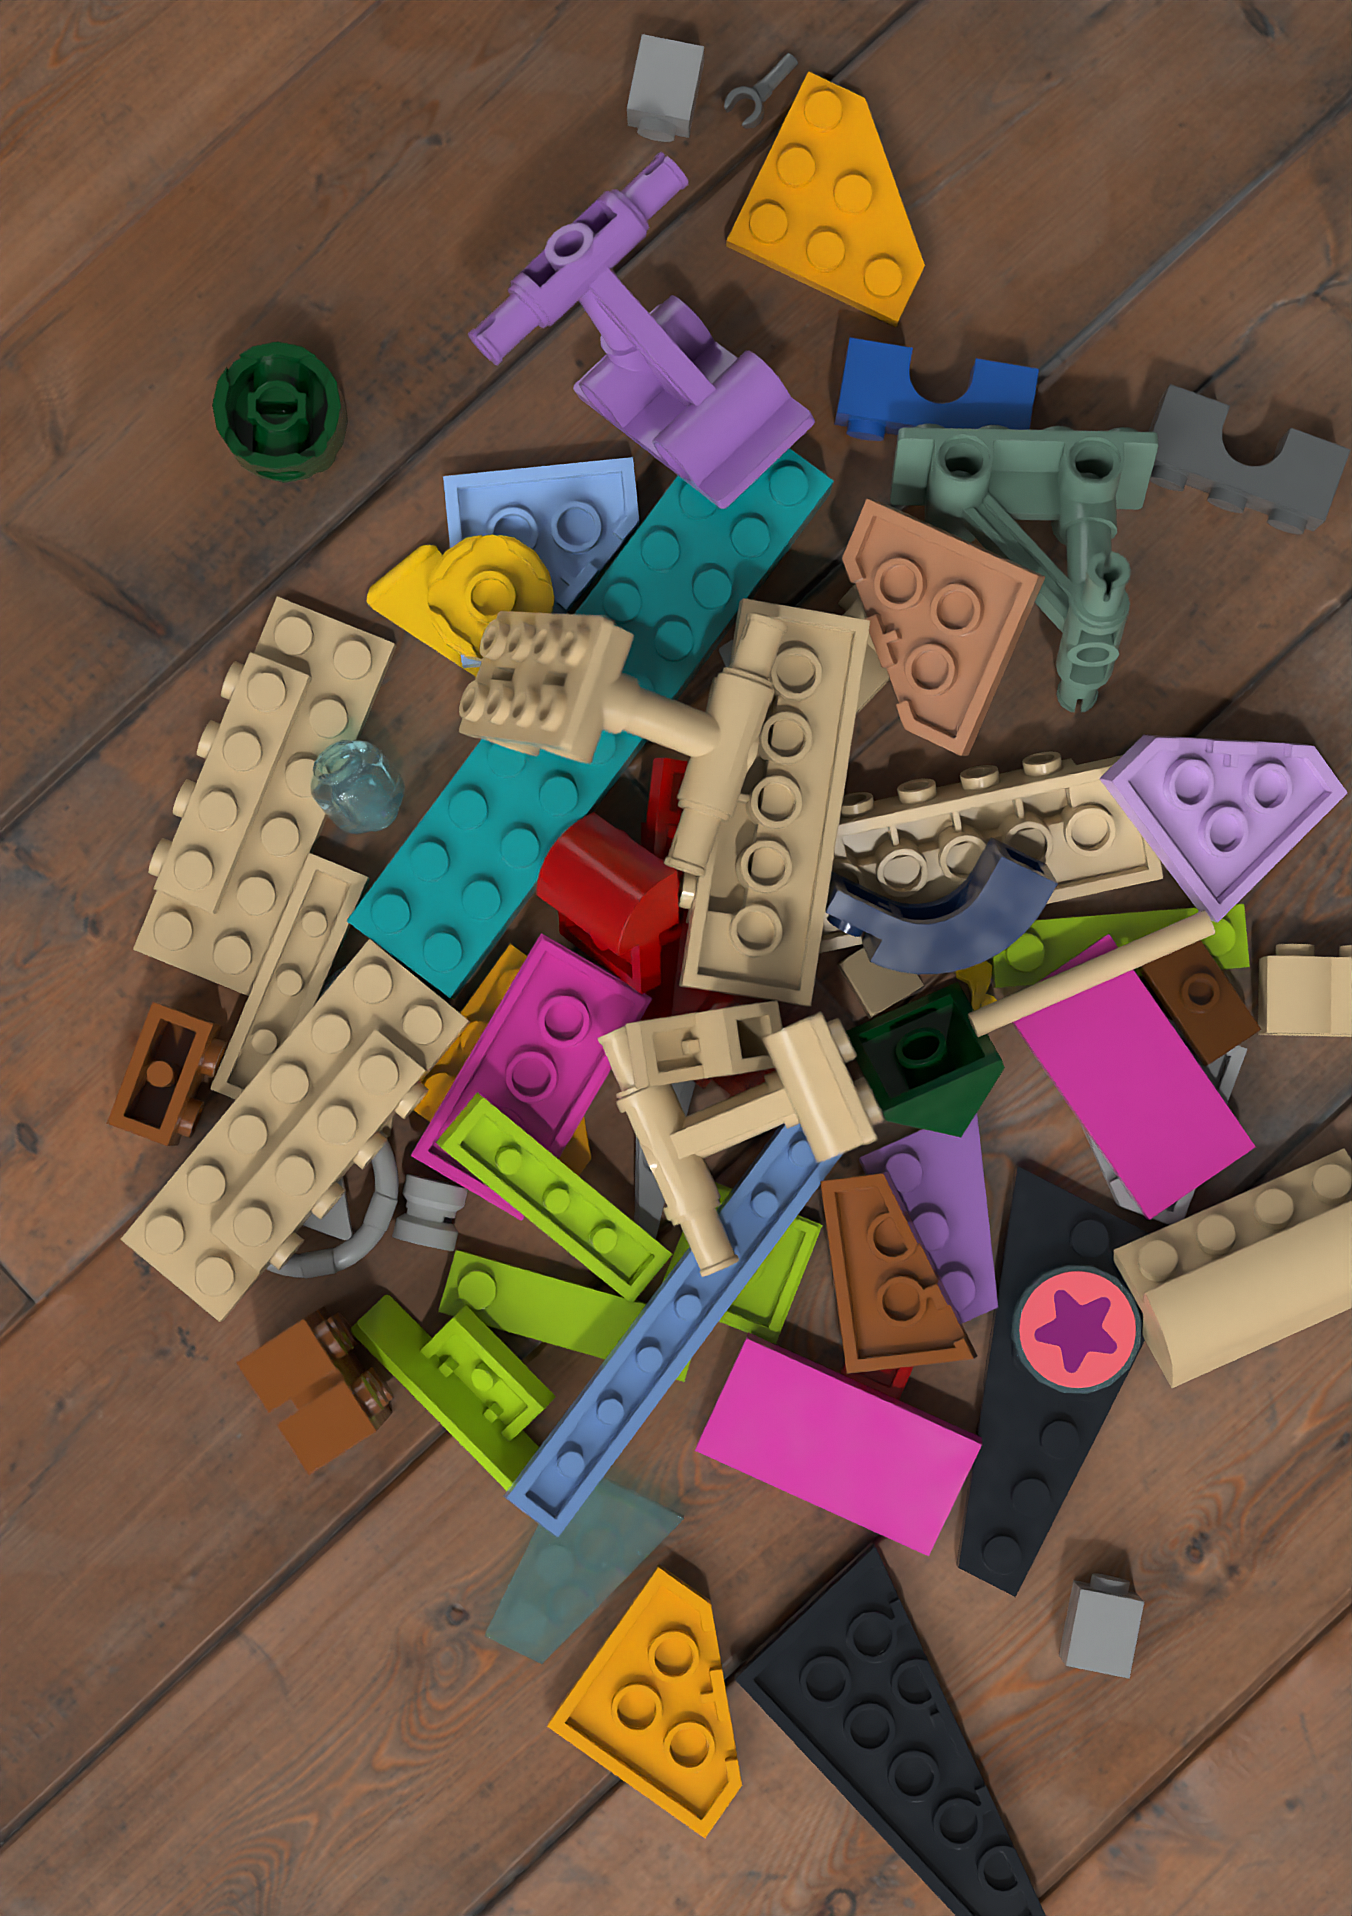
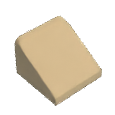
[837,948,924,1018]

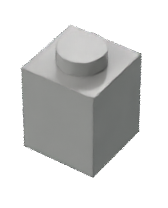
[627,34,704,142]
[1059,1573,1144,1679]

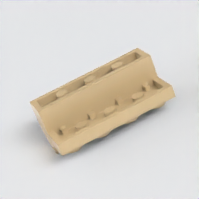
[1114,1148,1352,1388]

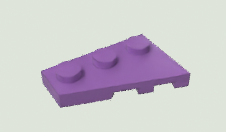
[859,1113,998,1323]

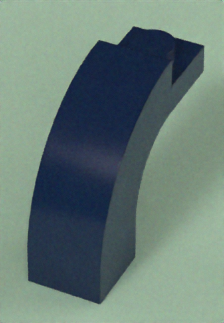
[825,837,1058,974]

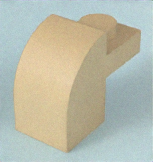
[626,1000,782,1089]

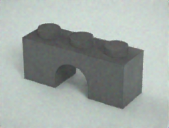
[1149,384,1351,535]

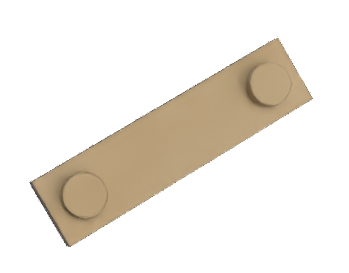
[210,853,370,1099]

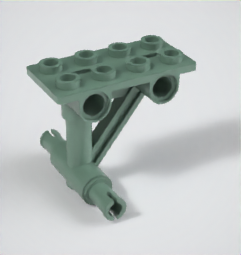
[890,424,1158,712]

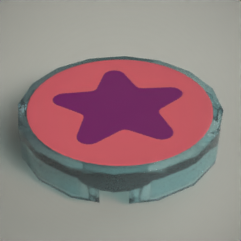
[1011,1264,1141,1394]

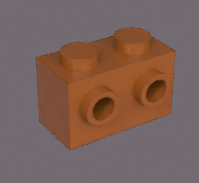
[107,1002,227,1146]

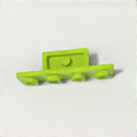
[351,1295,556,1491]

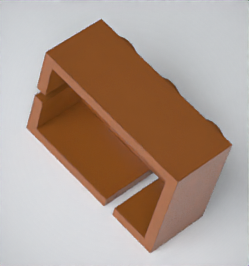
[236,1306,394,1475]

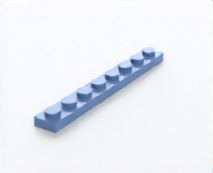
[503,1124,843,1537]

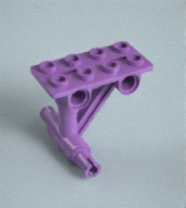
[468,152,815,509]

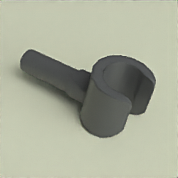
[724,53,798,129]

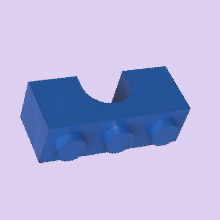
[834,337,1039,441]

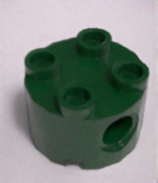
[212,341,348,483]

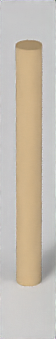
[968,910,1215,1037]

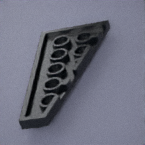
[956,1166,1150,1597]
[734,1543,1046,1916]

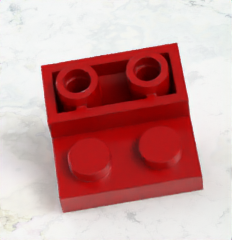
[537,812,680,995]

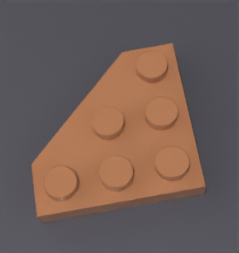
[842,498,1046,756]

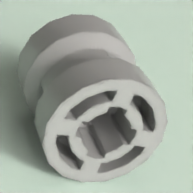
[392,1174,468,1251]

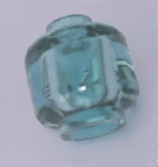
[310,740,406,835]

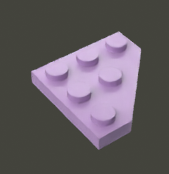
[1099,735,1348,923]

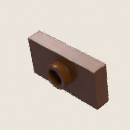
[1138,940,1262,1066]

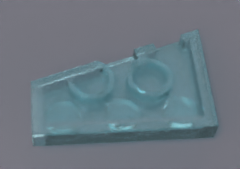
[484,1476,684,1664]

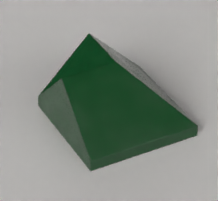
[845,982,1005,1138]

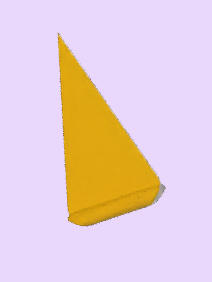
[366,545,480,677]

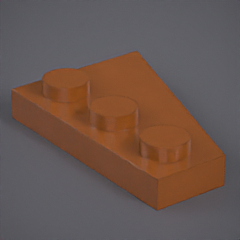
[820,1172,978,1374]

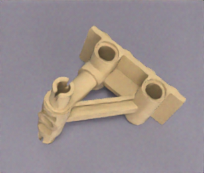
[459,611,787,877]
[597,1011,883,1277]

